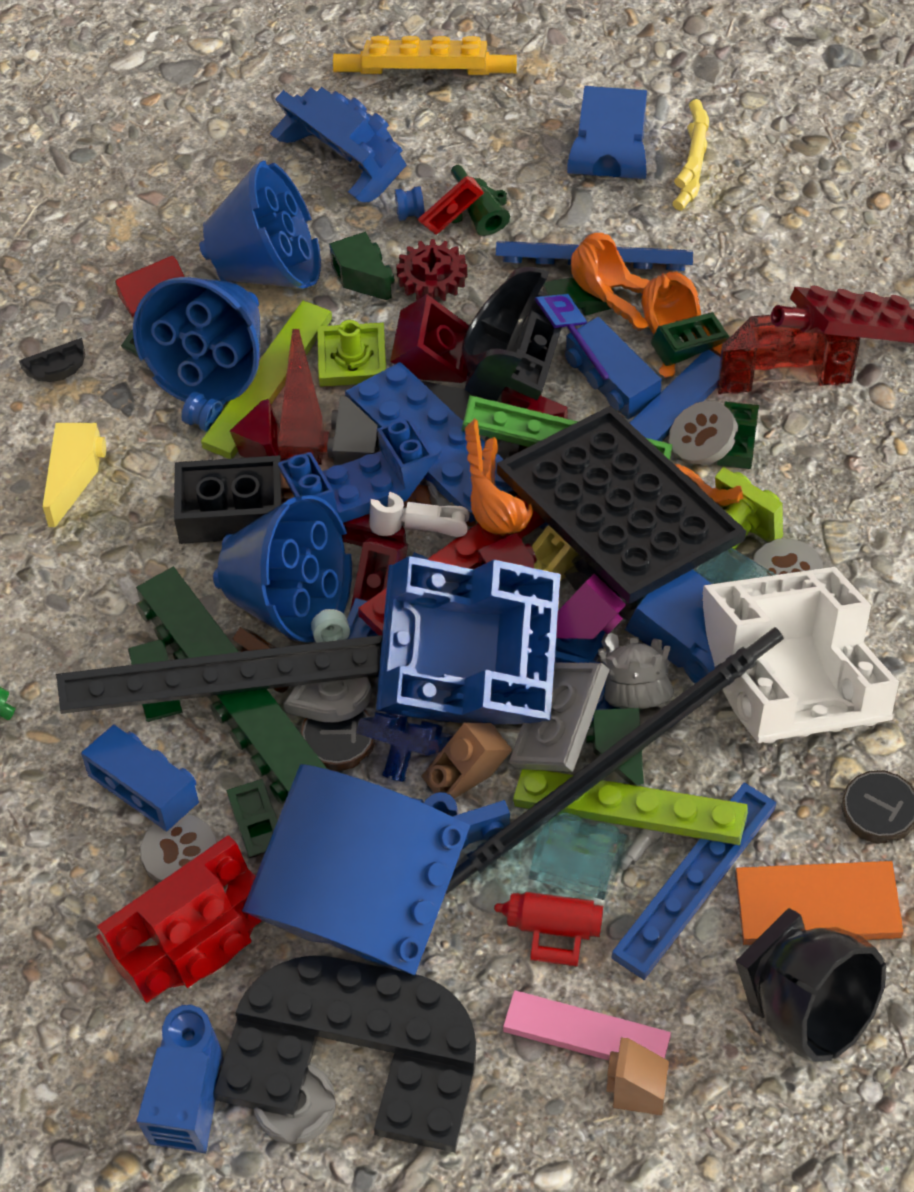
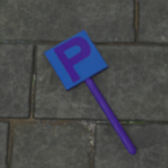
[535,294,609,380]

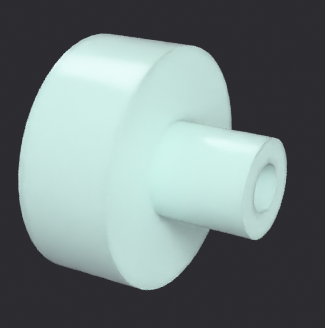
[311,609,350,643]

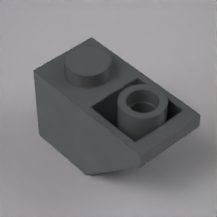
[327,396,379,466]

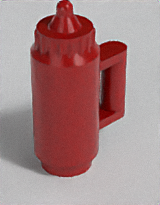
[494,891,604,967]

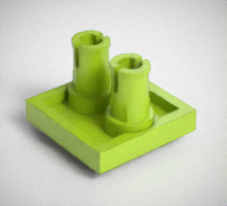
[715,467,783,554]

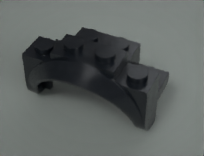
[462,267,562,402]

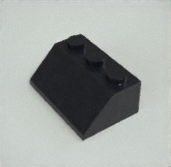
[174,456,284,544]

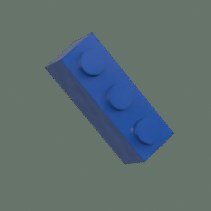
[565,316,662,420]
[81,724,199,832]

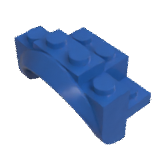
[270,87,407,203]

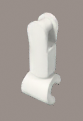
[369,492,470,537]

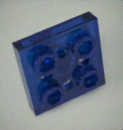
[356,712,453,782]

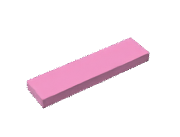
[503,990,671,1061]

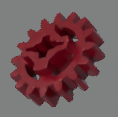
[396,239,468,302]

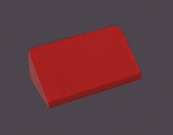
[418,176,484,235]
[115,256,185,317]

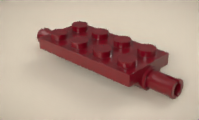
[771,285,914,344]

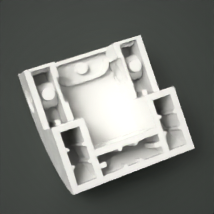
[703,567,899,743]

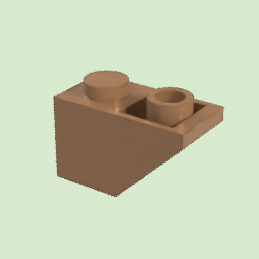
[421,723,512,799]
[606,1037,669,1115]

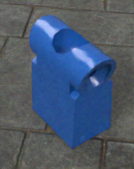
[567,86,647,180]
[625,569,715,684]
[136,1004,224,1154]

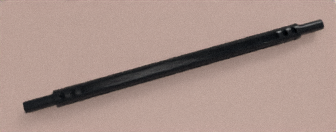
[446,627,784,894]

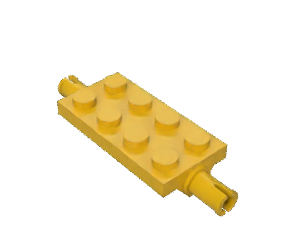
[333,36,517,75]

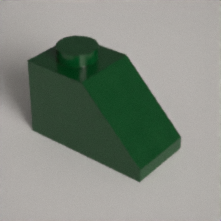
[585,708,644,786]

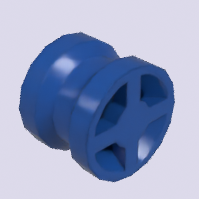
[395,186,425,221]
[181,391,223,432]

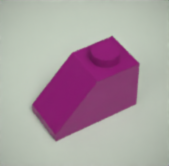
[556,573,626,639]

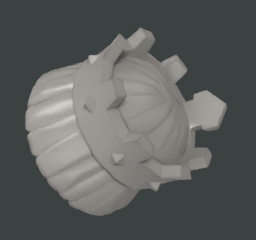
[598,633,674,709]

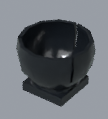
[735,908,886,1062]

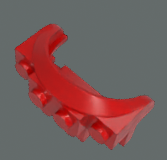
[95,835,262,1004]

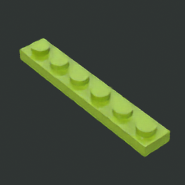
[513,769,748,845]

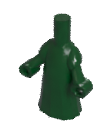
[451,165,511,236]

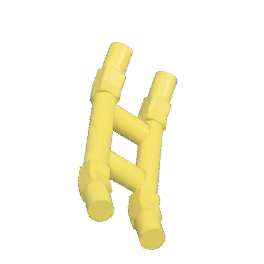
[672,99,709,211]

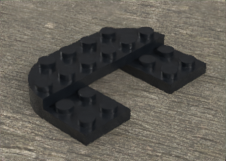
[214,955,476,1153]

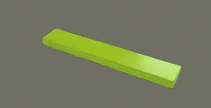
[201,300,332,459]

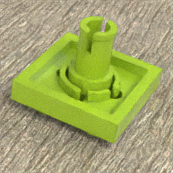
[317,320,386,387]

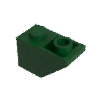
[329,231,395,300]

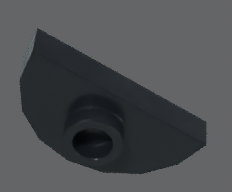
[19,338,86,382]

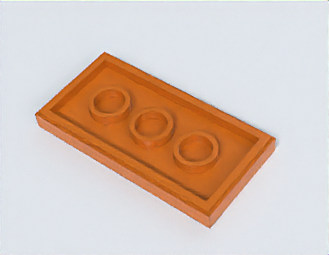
[735,861,903,945]

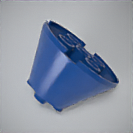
[199,160,321,288]
[133,277,260,405]
[213,495,352,642]

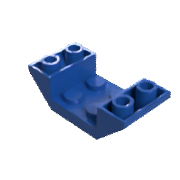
[278,418,435,523]

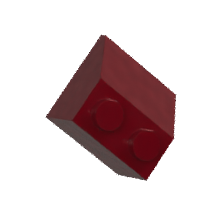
[390,294,470,383]

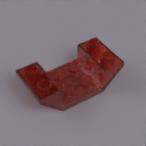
[717,315,861,394]

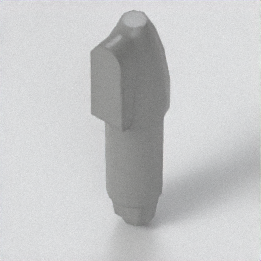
[619,829,665,870]

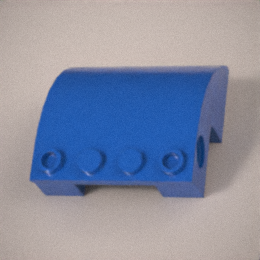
[376,556,560,725]
[242,764,471,975]

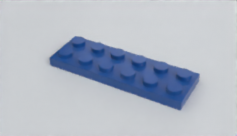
[345,362,518,523]

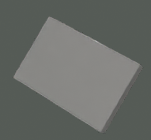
[509,663,610,772]

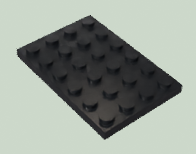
[497,405,746,604]

